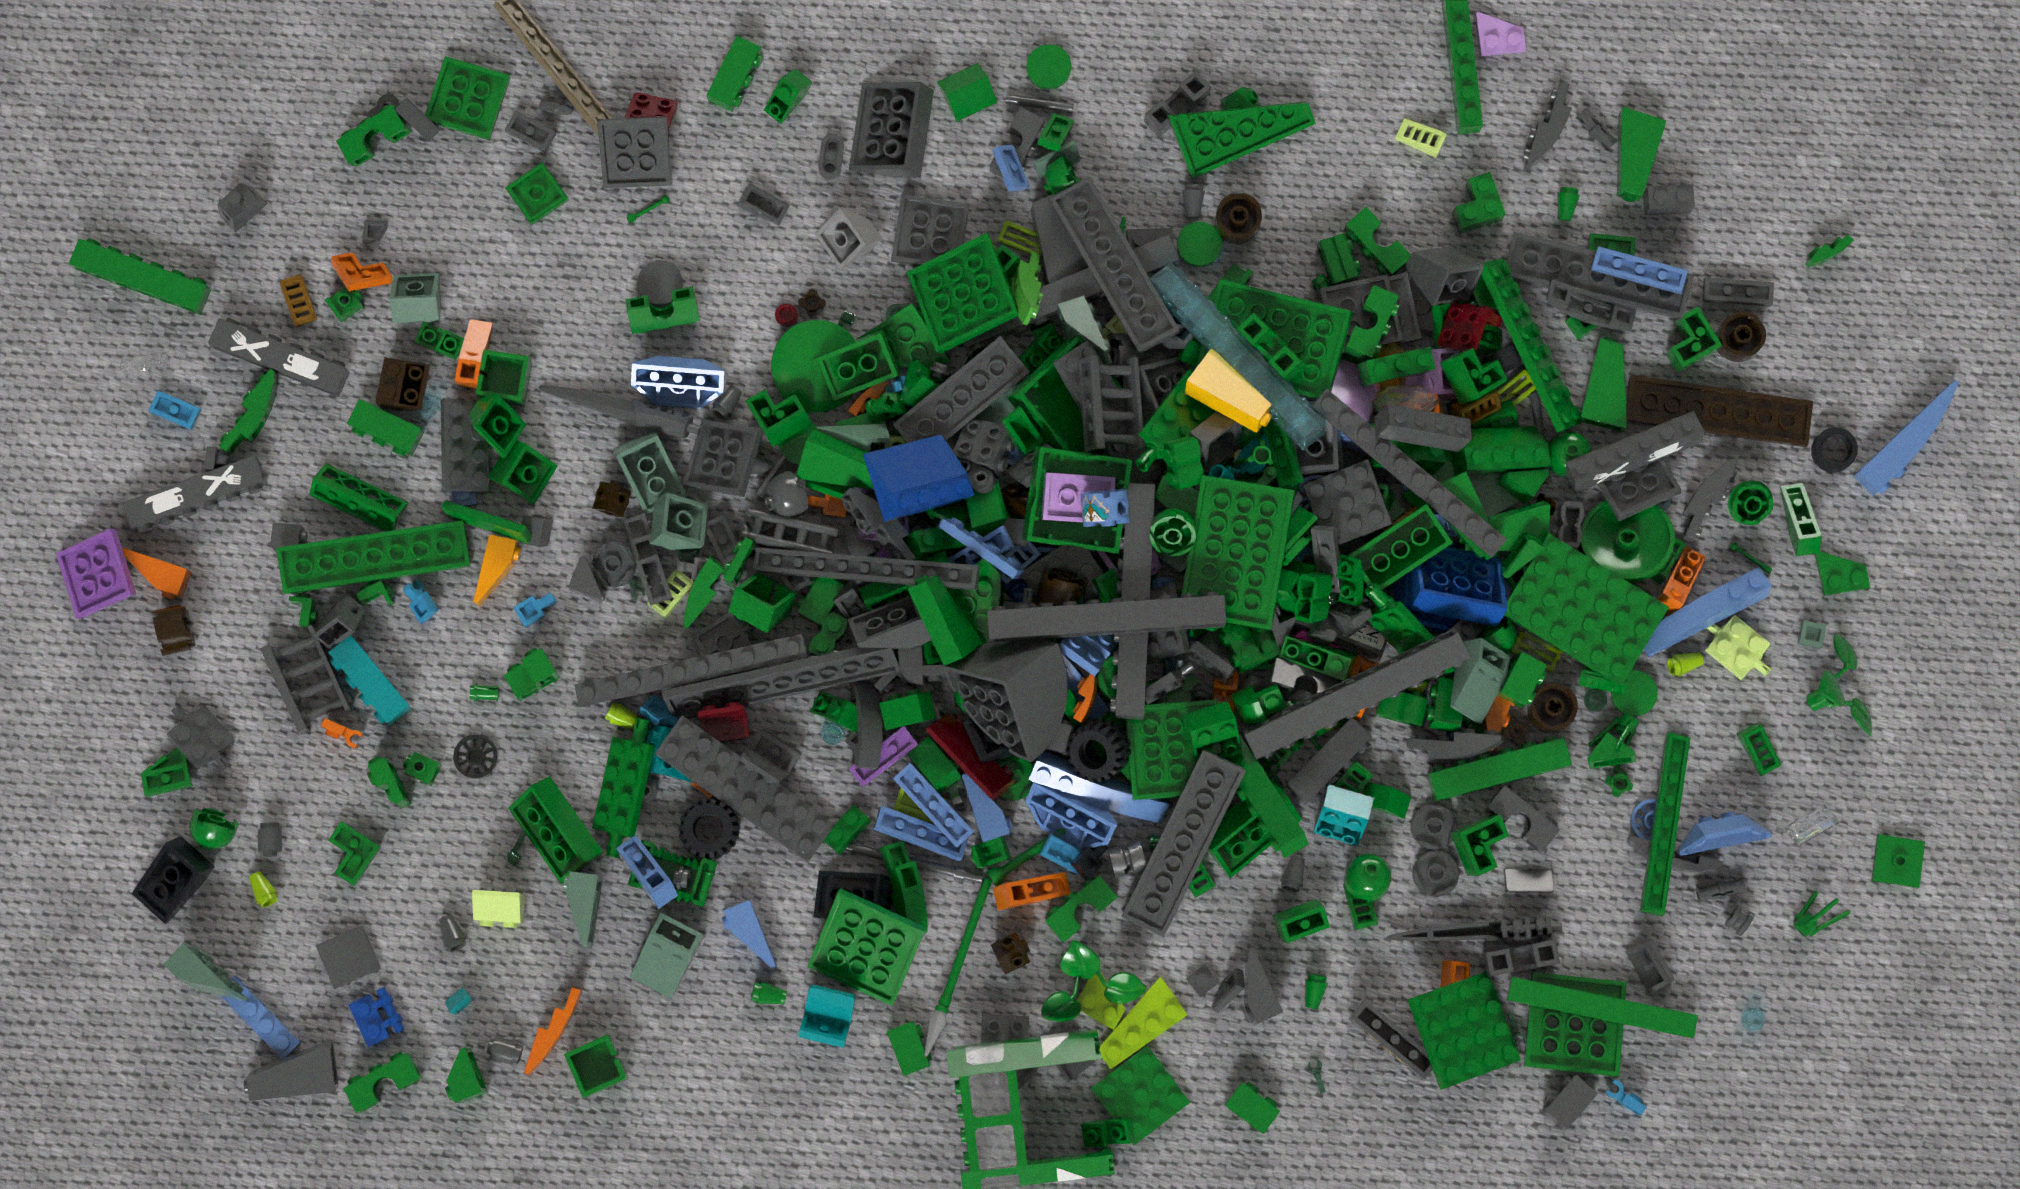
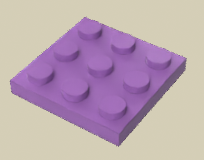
[56,528,136,619]

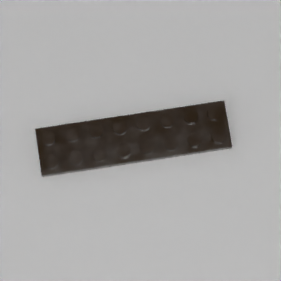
[1626,375,1813,447]

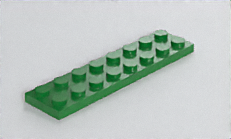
[1481,258,1582,433]
[276,520,470,595]

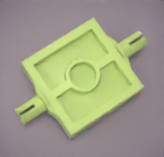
[1705,614,1771,680]

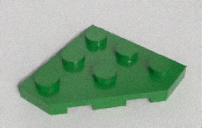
[855,302,951,372]
[948,558,1002,645]

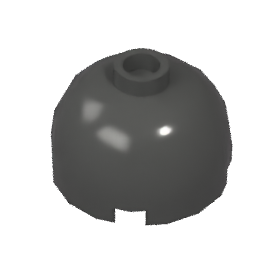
[1107,333,1144,379]
[765,471,808,518]

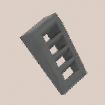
[737,183,790,226]

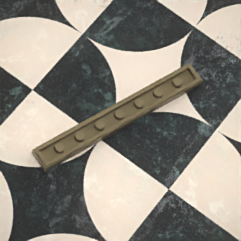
[494,0,612,136]

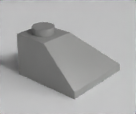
[815,207,883,270]

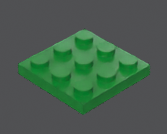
[425,56,511,141]
[1091,1045,1190,1146]

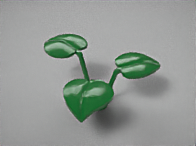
[1806,633,1872,737]
[1041,939,1147,1022]

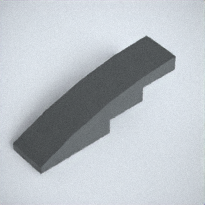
[623,513,672,606]

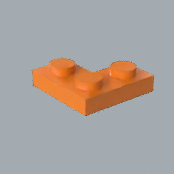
[331,252,392,291]

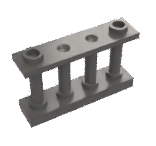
[1078,356,1145,453]
[260,625,354,735]

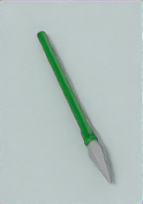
[924,878,992,1057]

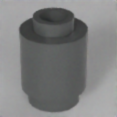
[258,822,282,857]
[486,1036,523,1065]

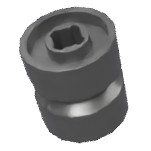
[1107,841,1146,878]

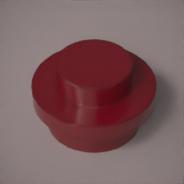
[775,304,798,327]

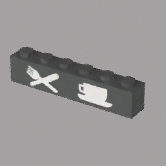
[208,318,350,397]
[1565,411,1704,493]
[122,455,267,533]

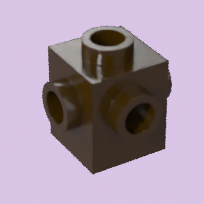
[592,480,631,517]
[991,932,1030,975]

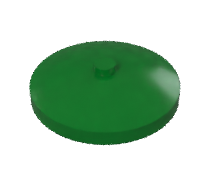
[771,320,855,412]
[1581,500,1675,583]

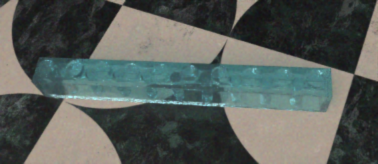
[1150,262,1327,451]

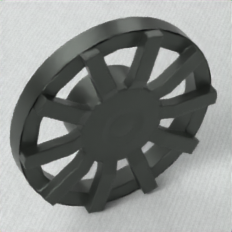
[453,735,498,779]

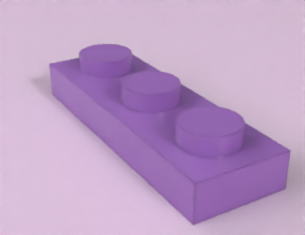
[849,726,919,787]

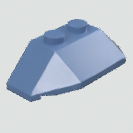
[631,356,725,409]
[1025,782,1118,850]
[1675,811,1772,858]

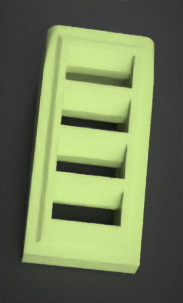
[1395,118,1447,157]
[647,570,694,619]

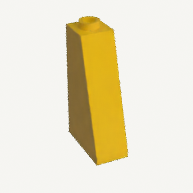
[1185,349,1272,433]

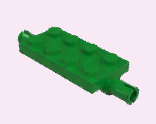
[1135,369,1215,472]
[1365,583,1455,680]
[592,718,655,858]

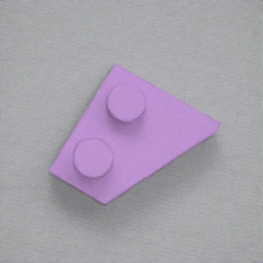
[1475,12,1526,56]

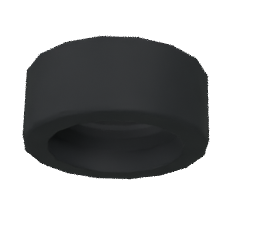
[1481,344,1523,373]
[1811,427,1858,473]

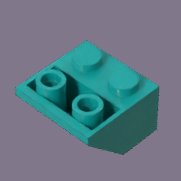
[1313,785,1374,846]

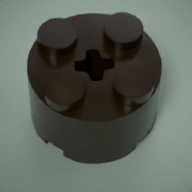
[1215,193,1262,245]
[1715,311,1766,362]
[1036,568,1089,606]
[152,604,196,656]
[1527,683,1578,733]

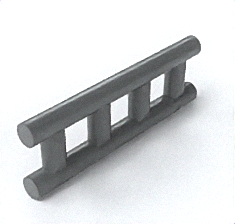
[742,508,839,554]

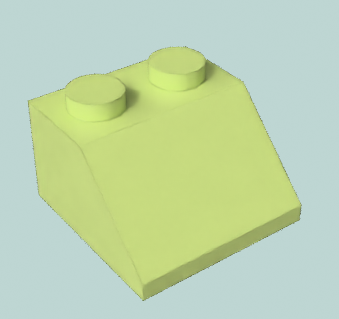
[472,890,526,928]

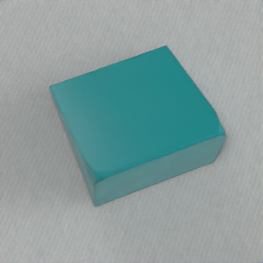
[445,987,473,1015]

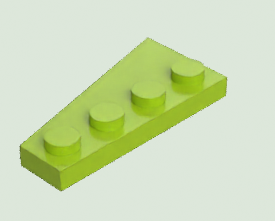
[1099,976,1187,1070]

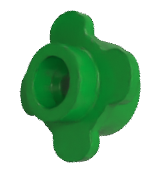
[1605,770,1633,797]

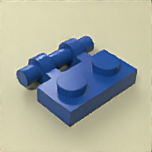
[348,987,405,1047]

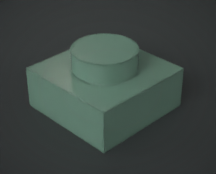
[1798,620,1827,649]

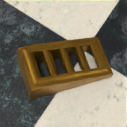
[279,274,317,327]
[1450,389,1502,425]

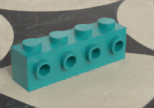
[328,635,412,726]

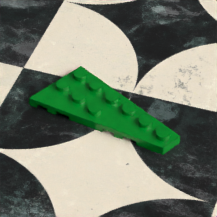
[1167,101,1316,179]

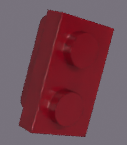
[624,92,678,141]
[1437,302,1502,352]
[697,702,750,742]

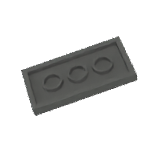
[441,398,489,494]

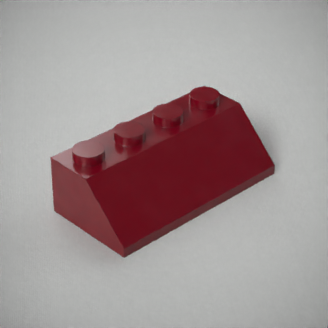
[926,713,1015,801]

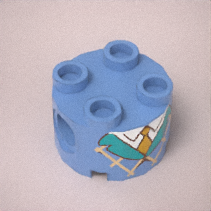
[1081,489,1130,527]

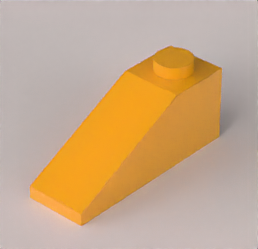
[473,534,522,606]

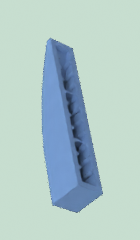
[1854,380,1959,496]
[1643,567,1772,658]
[1029,750,1170,823]

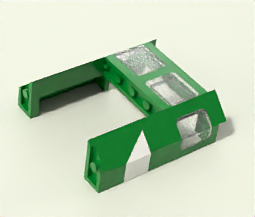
[946,1029,1115,1189]

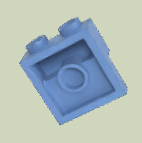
[1058,635,1116,676]

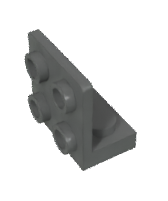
[1188,627,1237,685]

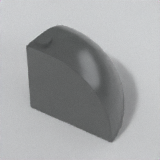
[942,639,1068,762]

